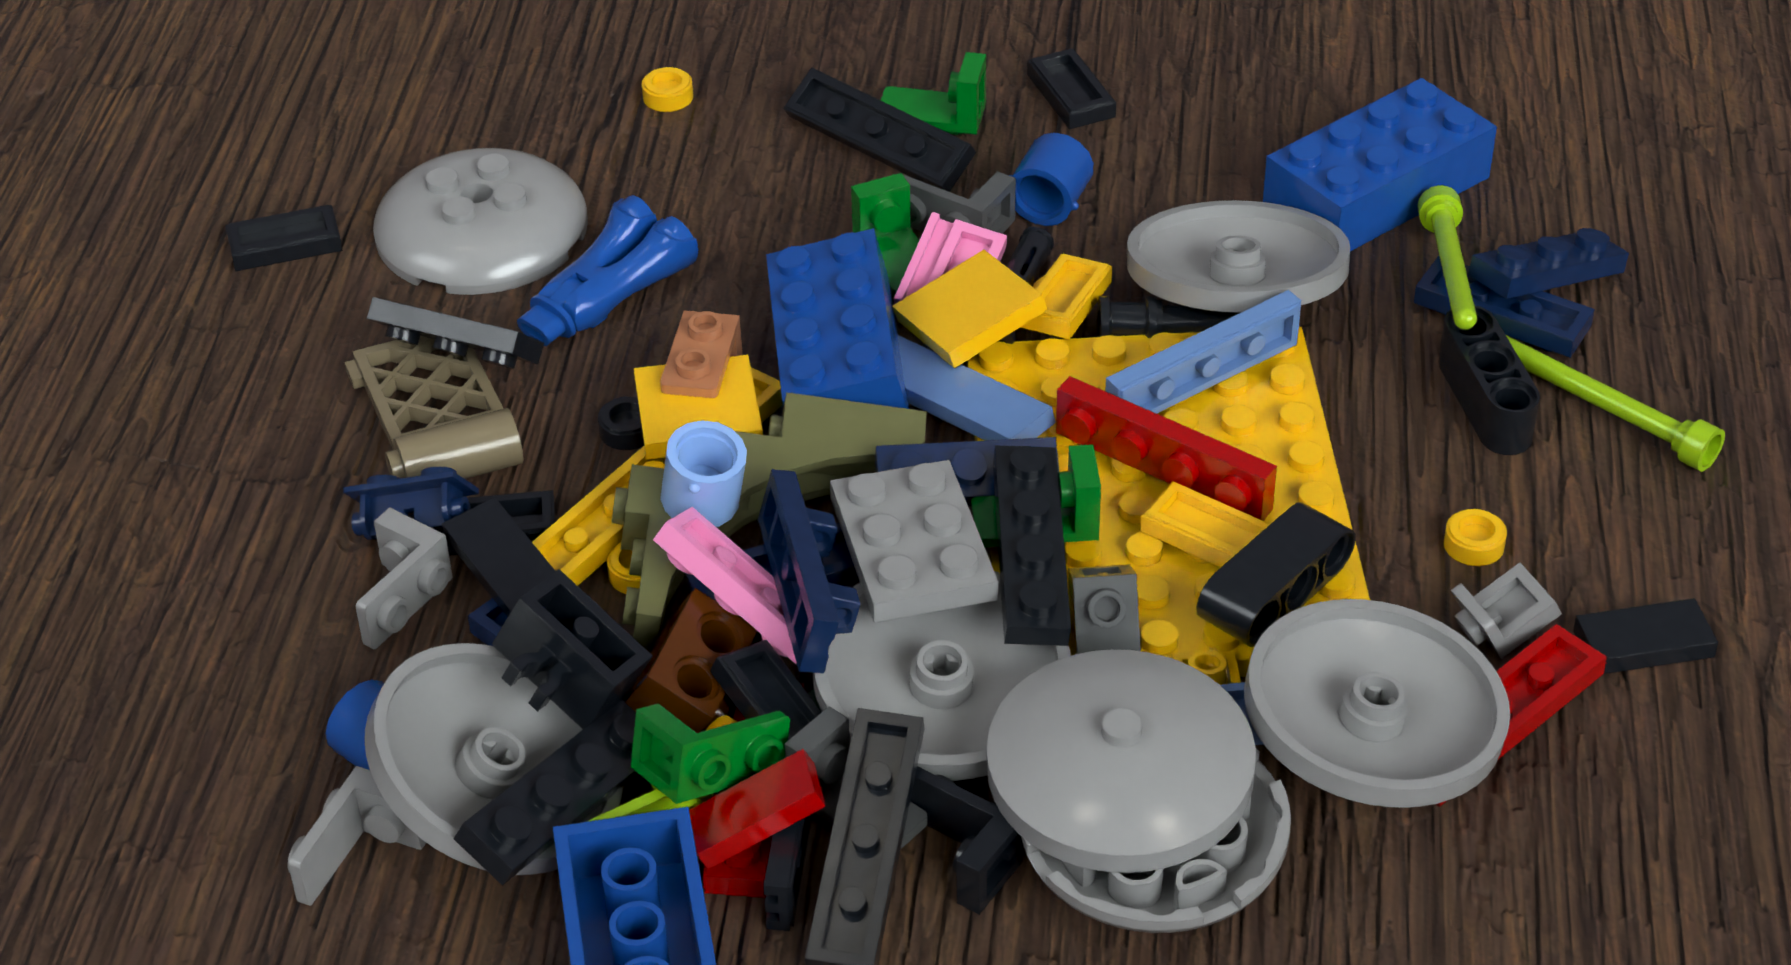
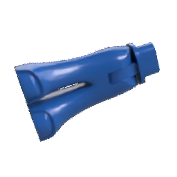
[517,195,698,346]

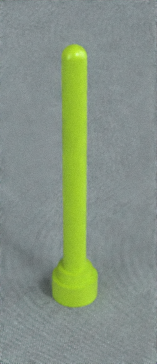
[1417,185,1477,330]
[1506,335,1725,472]

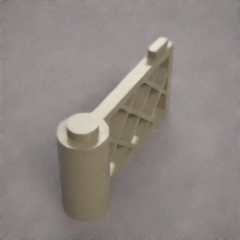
[344,336,524,479]

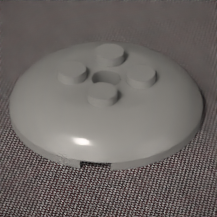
[373,148,588,295]
[1021,748,1291,933]

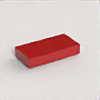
[689,749,826,869]

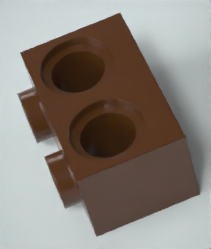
[624,588,757,733]

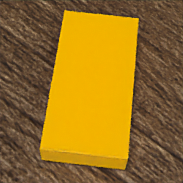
[1020,254,1112,340]
[1140,481,1270,567]

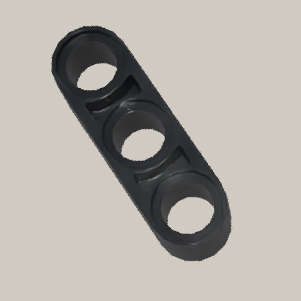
[1438,305,1540,455]
[1196,502,1356,647]

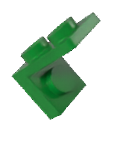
[881,52,986,135]
[851,173,919,298]
[971,444,1101,548]
[631,703,790,804]

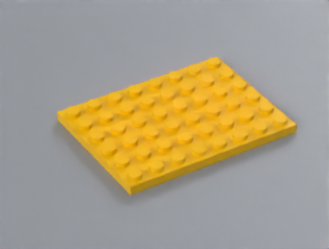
[966,326,1370,677]

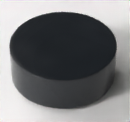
[598,397,644,450]

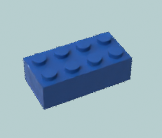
[1263,78,1497,251]
[766,228,909,409]
[553,807,716,965]

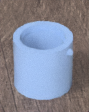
[660,420,747,527]

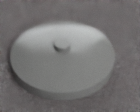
[1127,200,1350,313]
[813,571,1071,781]
[1244,599,1510,808]
[365,643,623,875]
[987,649,1256,873]

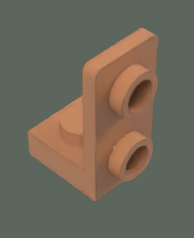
[660,310,743,398]

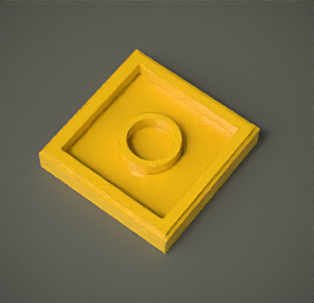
[892,249,1048,368]
[634,354,763,460]

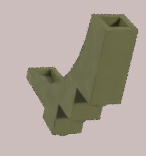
[612,392,927,653]

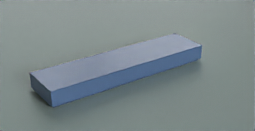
[1105,290,1301,414]
[897,334,1056,440]

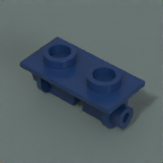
[343,467,479,540]

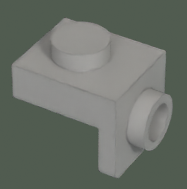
[1451,563,1562,659]

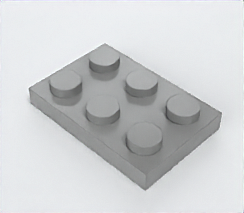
[830,460,998,623]

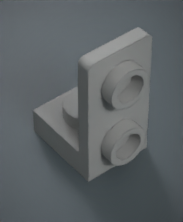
[356,507,453,649]
[287,766,426,906]

